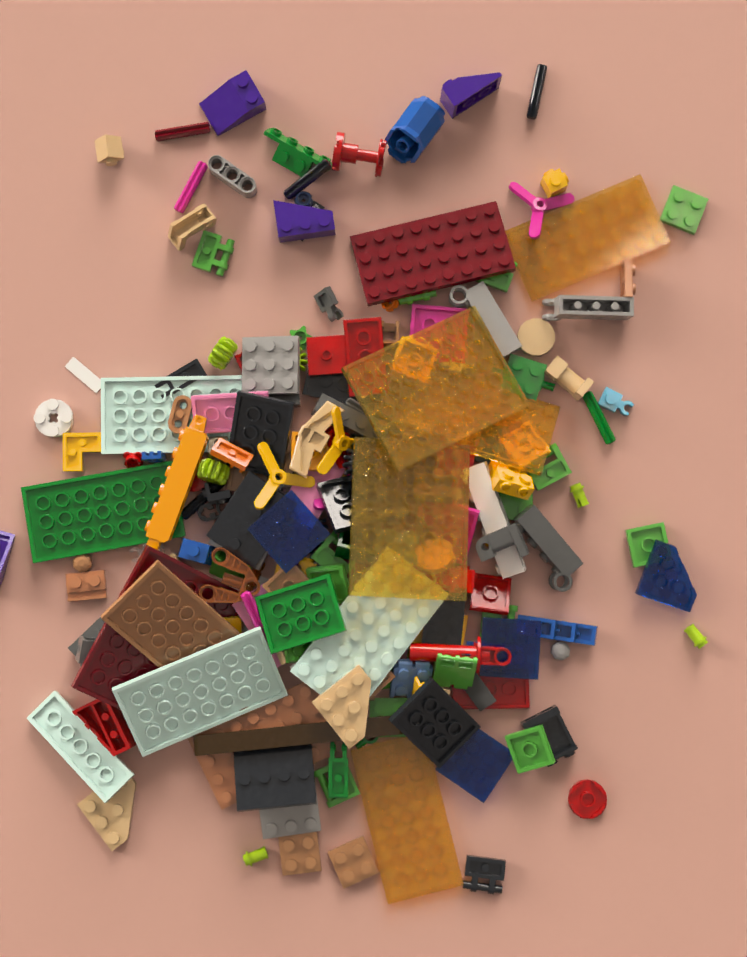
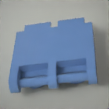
[389,659,433,698]

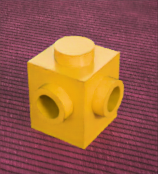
[540,168,569,198]

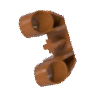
[198,547,260,603]

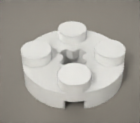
[33,399,73,437]

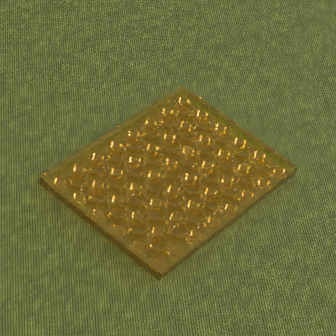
[341,305,530,472]
[348,437,470,601]

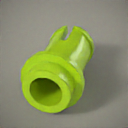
[569,482,589,508]
[684,623,708,649]
[243,846,269,866]

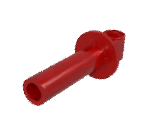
[409,636,512,674]

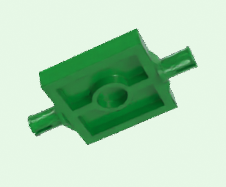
[491,354,555,402]

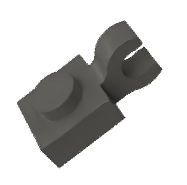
[314,286,344,322]

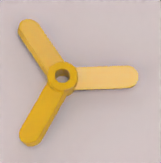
[317,406,365,475]
[254,442,315,510]

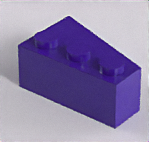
[273,200,336,243]

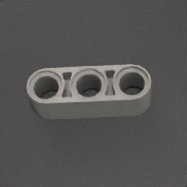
[208,155,257,198]

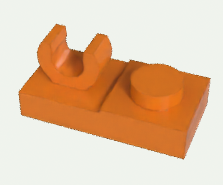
[210,438,254,473]

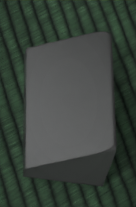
[464,672,497,711]

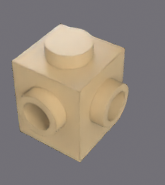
[95,134,124,166]

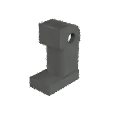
[476,522,530,562]

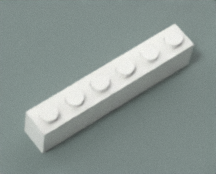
[461,461,527,579]

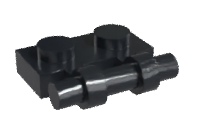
[463,855,506,894]

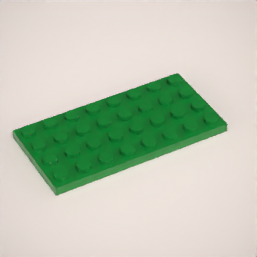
[21,460,186,563]

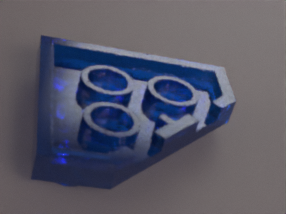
[635,539,697,612]

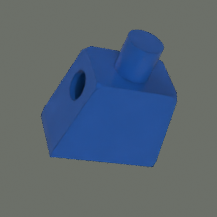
[178,538,216,565]

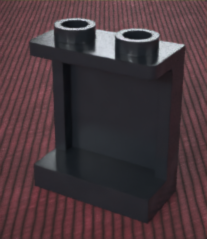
[520,705,578,767]

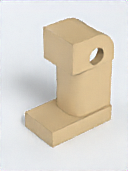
[168,204,217,251]
[544,355,594,401]

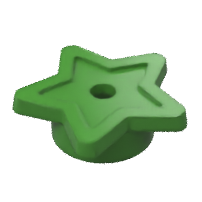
[290,326,312,350]

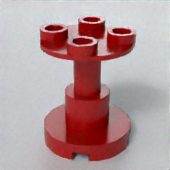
[332,132,386,177]

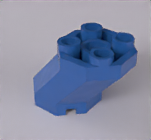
[385,96,445,163]

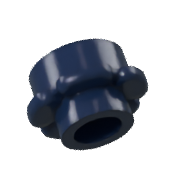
[294,191,313,207]

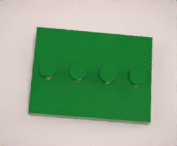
[255,574,347,654]

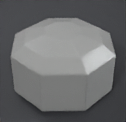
[551,641,570,660]

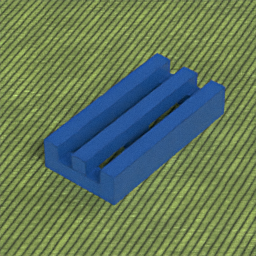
[142,451,167,463]

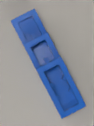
[515,615,598,646]

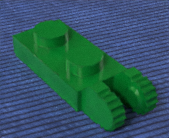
[328,742,348,798]

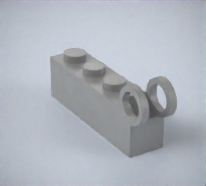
[449,281,522,360]
[542,295,634,321]

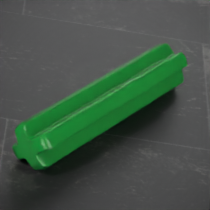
[583,391,616,445]

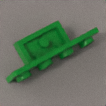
[264,128,332,177]

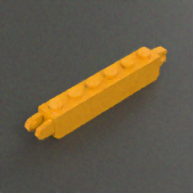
[144,414,209,550]

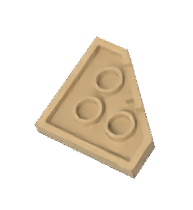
[312,664,371,749]
[77,777,137,851]

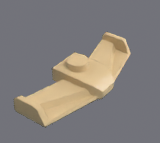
[289,401,345,479]

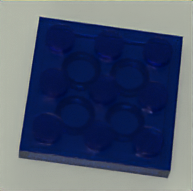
[247,490,331,573]
[479,617,541,680]
[435,729,513,803]

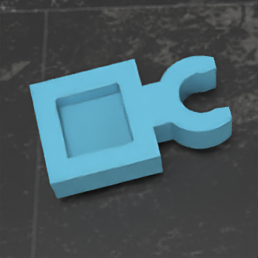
[598,387,634,416]

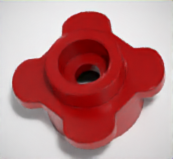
[123,452,143,468]

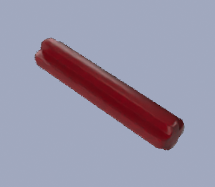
[155,122,210,141]

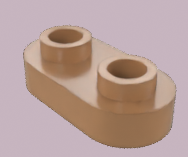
[168,395,192,434]

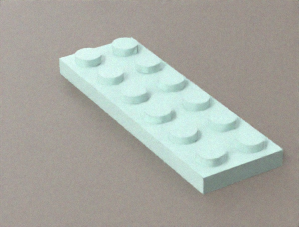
[27,690,135,803]

